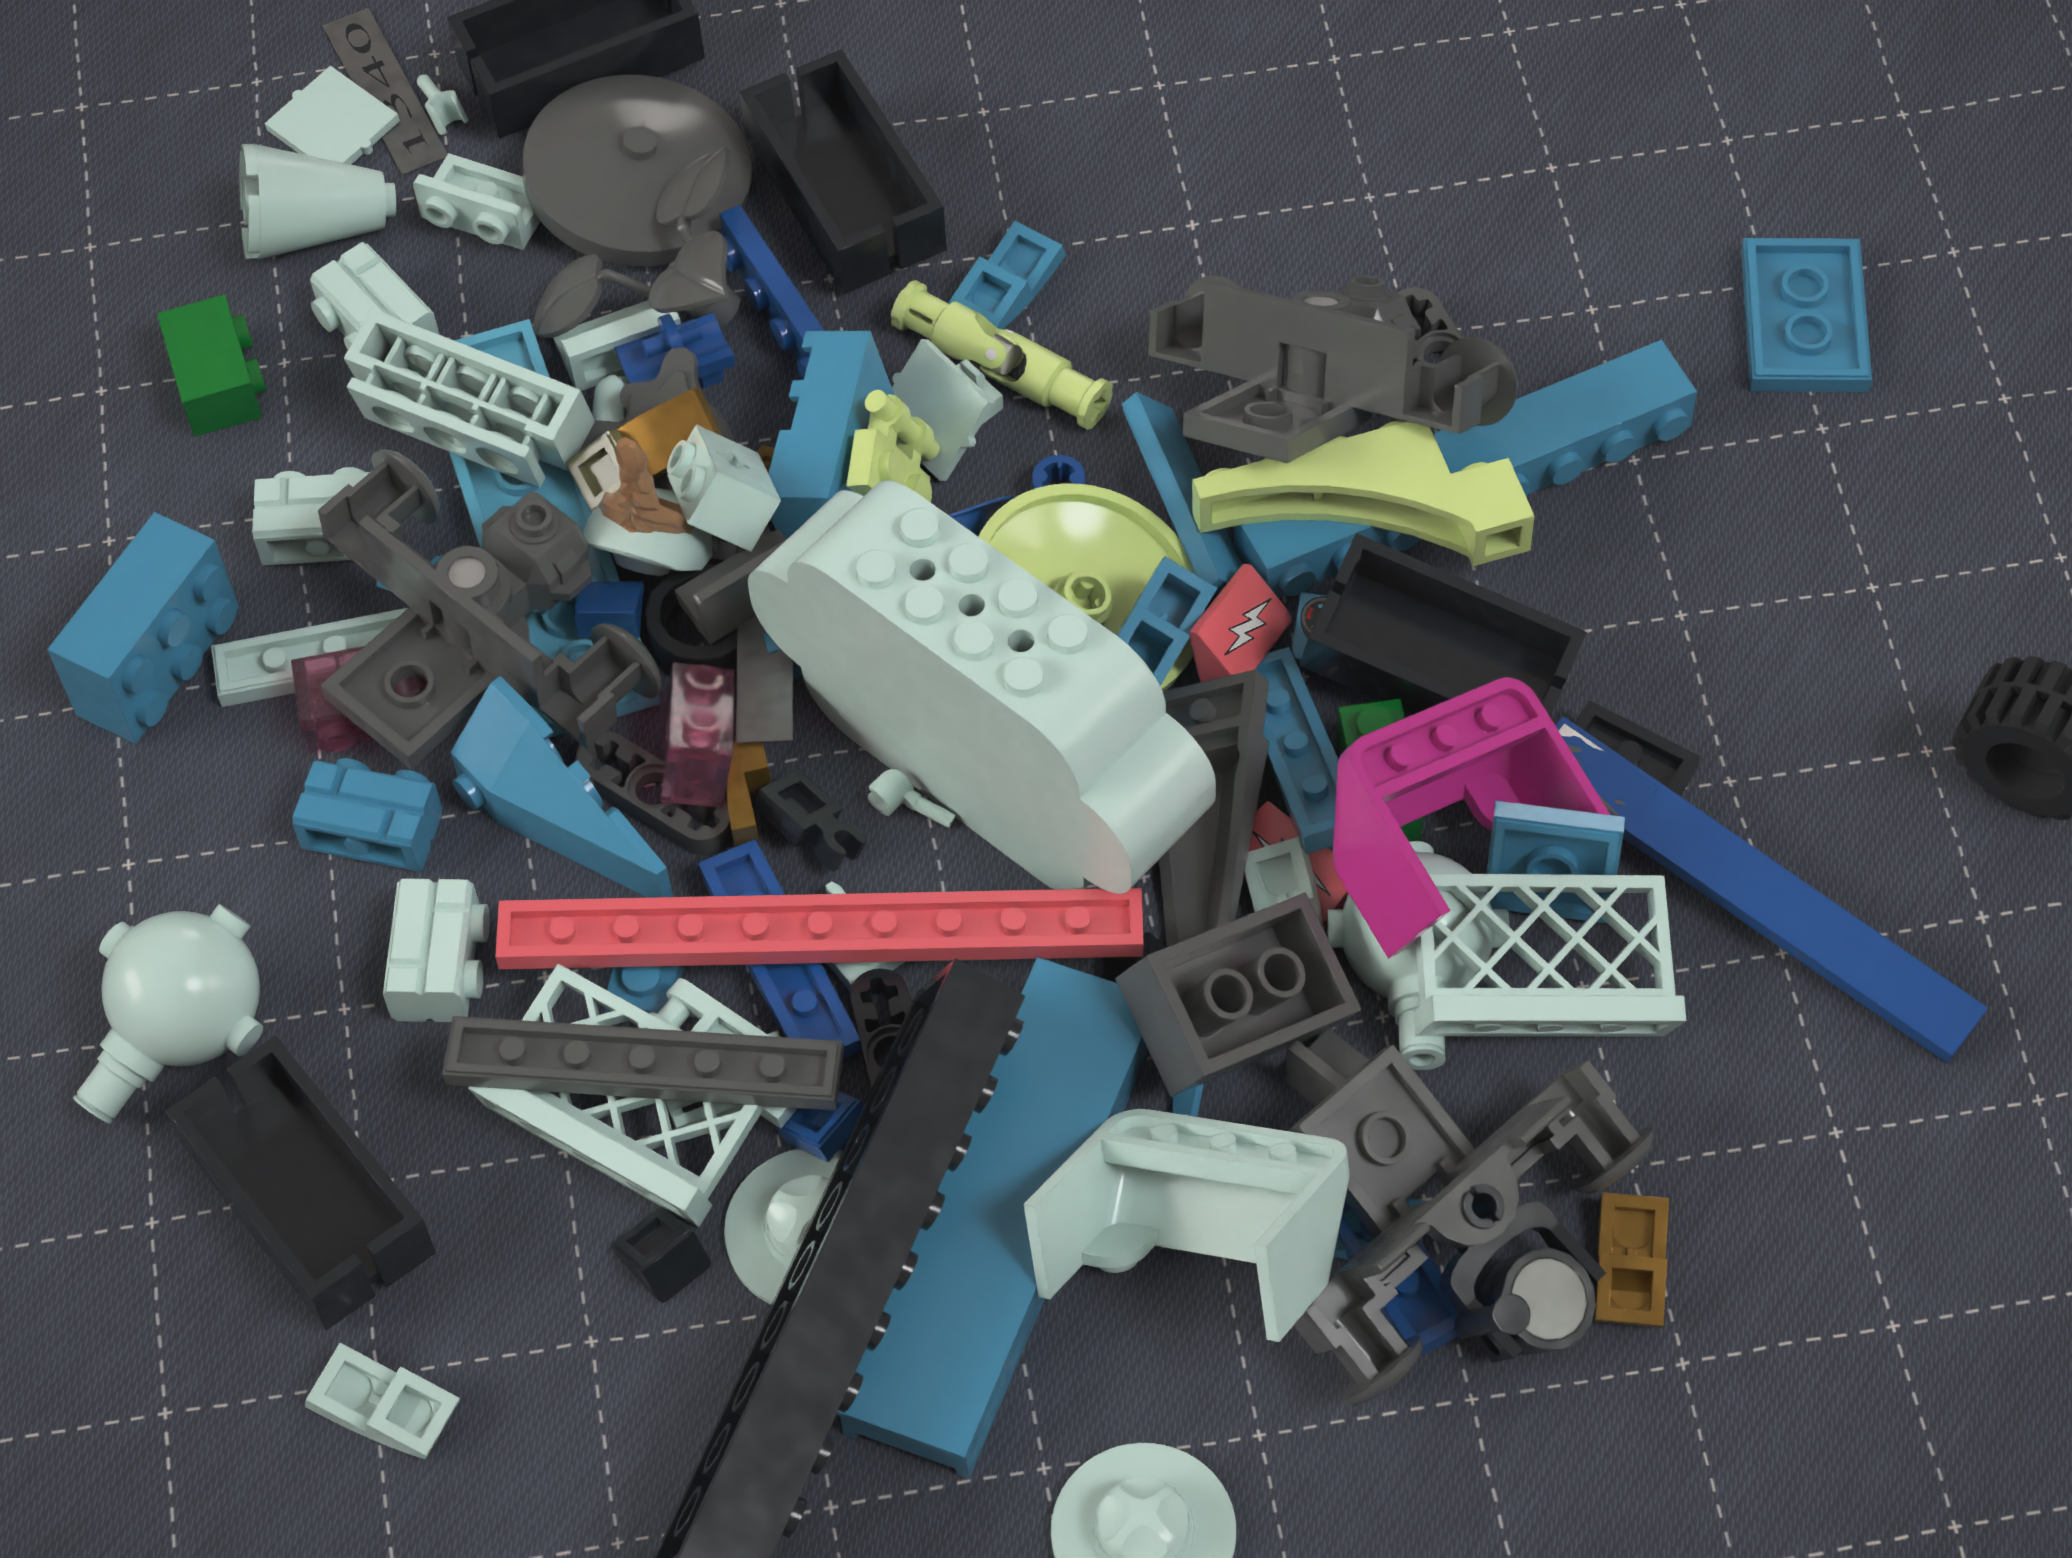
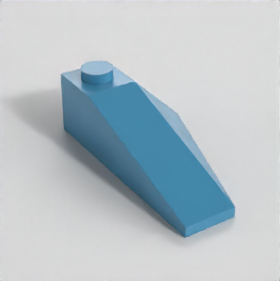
[450,676,673,898]

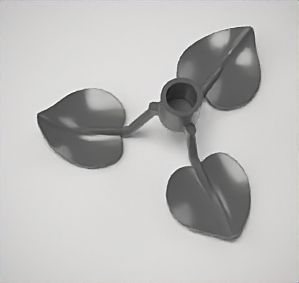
[533,147,740,343]

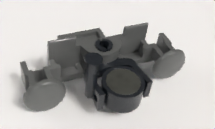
[1289,1044,1655,1406]

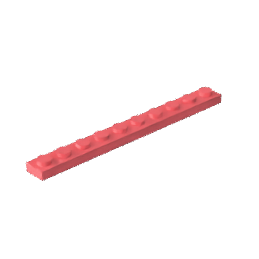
[495,888,1143,969]

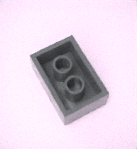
[1115,892,1362,1097]

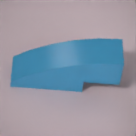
[1116,556,1217,686]

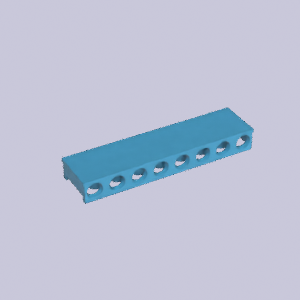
[837,957,1149,1479]

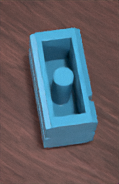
[292,758,443,872]

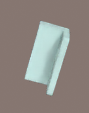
[553,300,681,391]

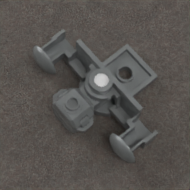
[1148,275,1518,463]
[318,449,661,769]

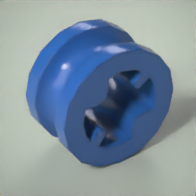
[1032,455,1086,489]

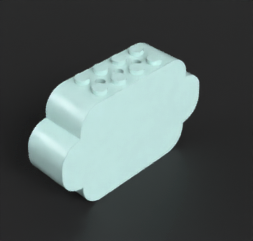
[748,480,1216,894]

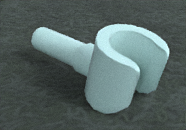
[417,74,468,135]
[868,769,956,828]

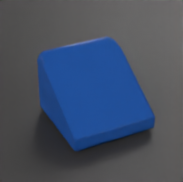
[574,581,644,638]

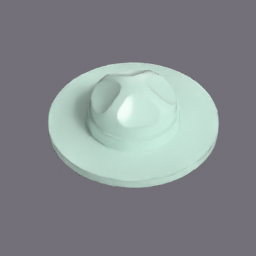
[724,1149,843,1304]
[1051,1443,1236,1558]

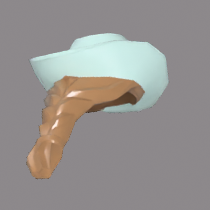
[582,437,712,576]

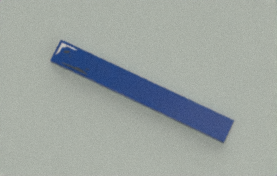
[1555,716,1988,1064]

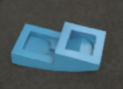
[948,221,1066,329]

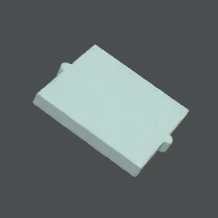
[264,66,400,165]
[892,339,995,481]

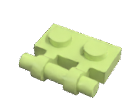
[846,390,940,503]

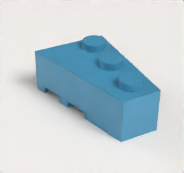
[768,331,894,539]

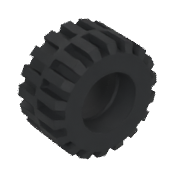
[1952,656,2072,820]

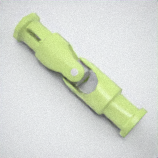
[891,280,1113,430]

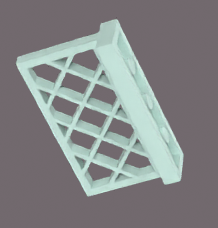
[1414,873,1686,1037]
[468,964,763,1228]

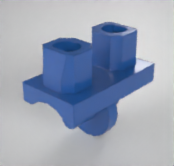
[615,312,736,388]

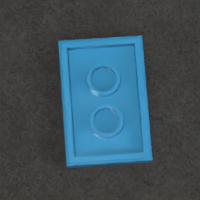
[1741,238,1872,392]

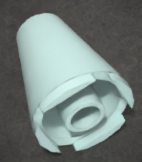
[239,144,396,260]

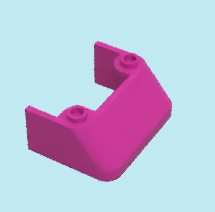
[1333,677,1610,959]

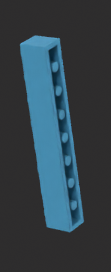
[1234,340,1697,598]

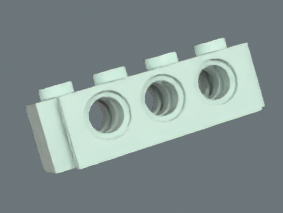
[344,308,595,488]

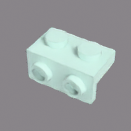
[413,153,540,250]

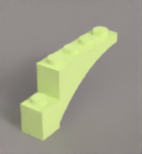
[1192,421,1534,567]

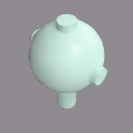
[1327,841,1509,1070]
[73,904,263,1124]

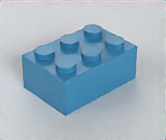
[47,512,239,744]

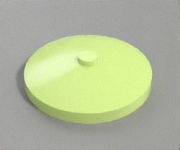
[978,483,1205,692]

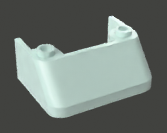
[1023,1109,1350,1342]

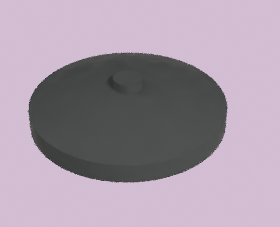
[522,75,752,266]

